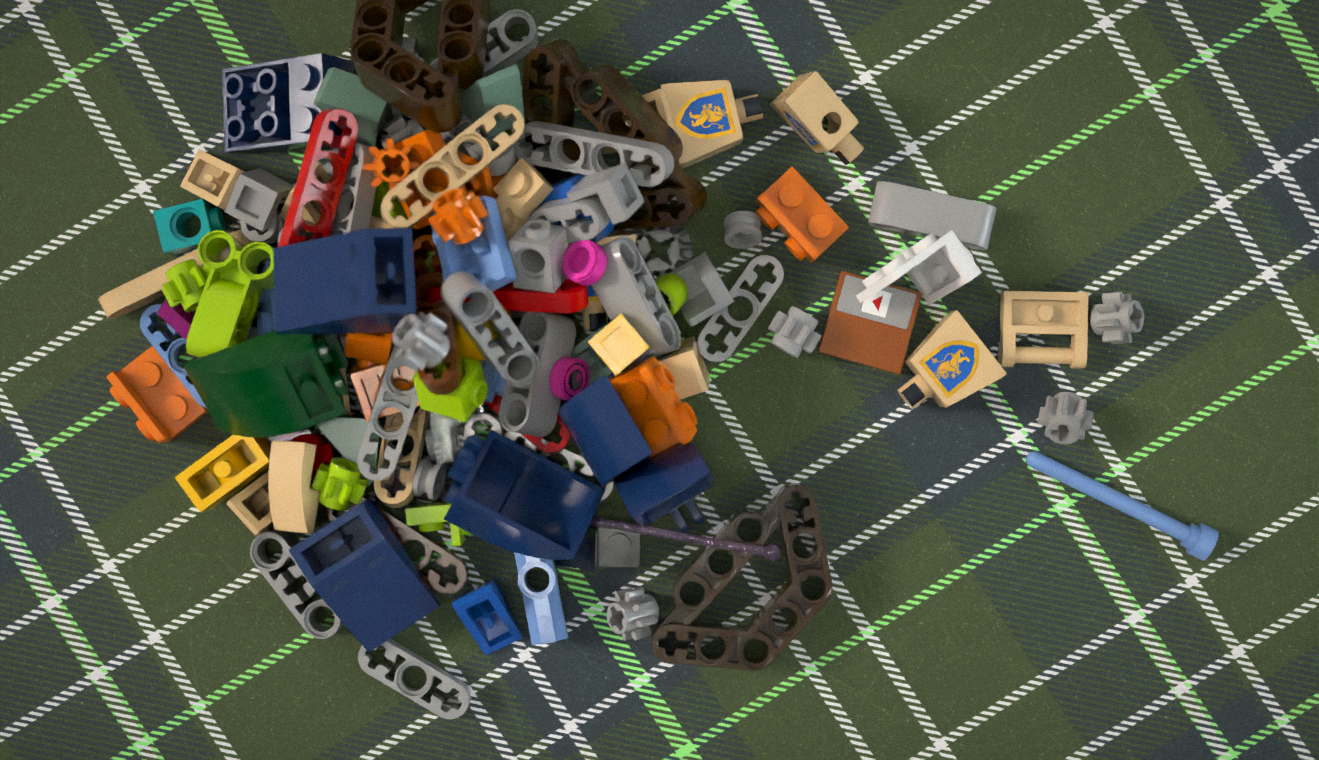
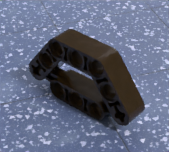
[350,0,490,133]
[522,38,707,230]
[652,483,832,671]

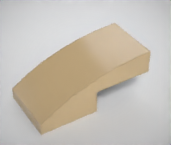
[268,441,320,534]

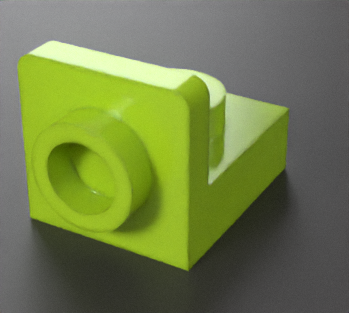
[405,501,471,547]

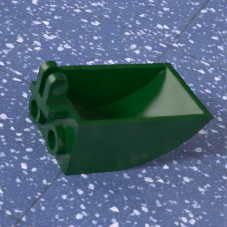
[182,330,349,438]

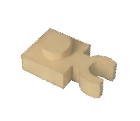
[493,157,554,236]

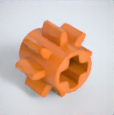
[362,138,420,192]
[429,188,488,245]

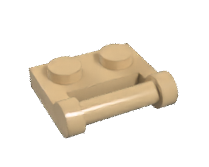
[998,291,1088,369]

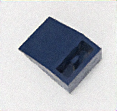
[222,53,355,153]
[273,228,416,335]
[289,498,441,652]

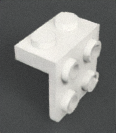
[856,230,982,305]

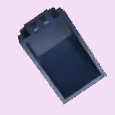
[558,375,652,487]
[444,430,605,560]
[614,441,717,534]

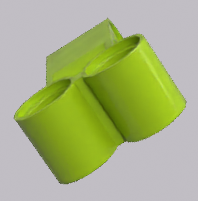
[186,230,274,358]

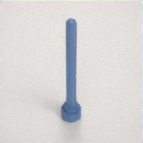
[1026,451,1219,561]

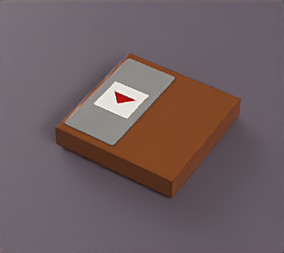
[818,271,922,375]

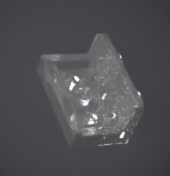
[425,405,484,464]

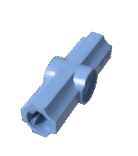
[514,552,568,645]

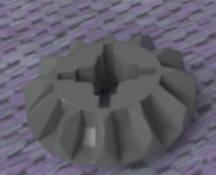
[631,225,692,280]

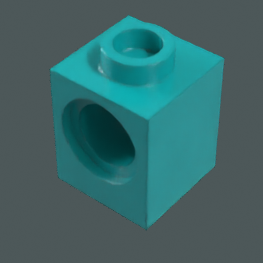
[153,199,226,256]

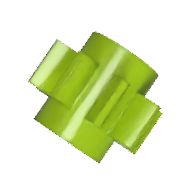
[162,259,210,313]
[311,457,369,511]

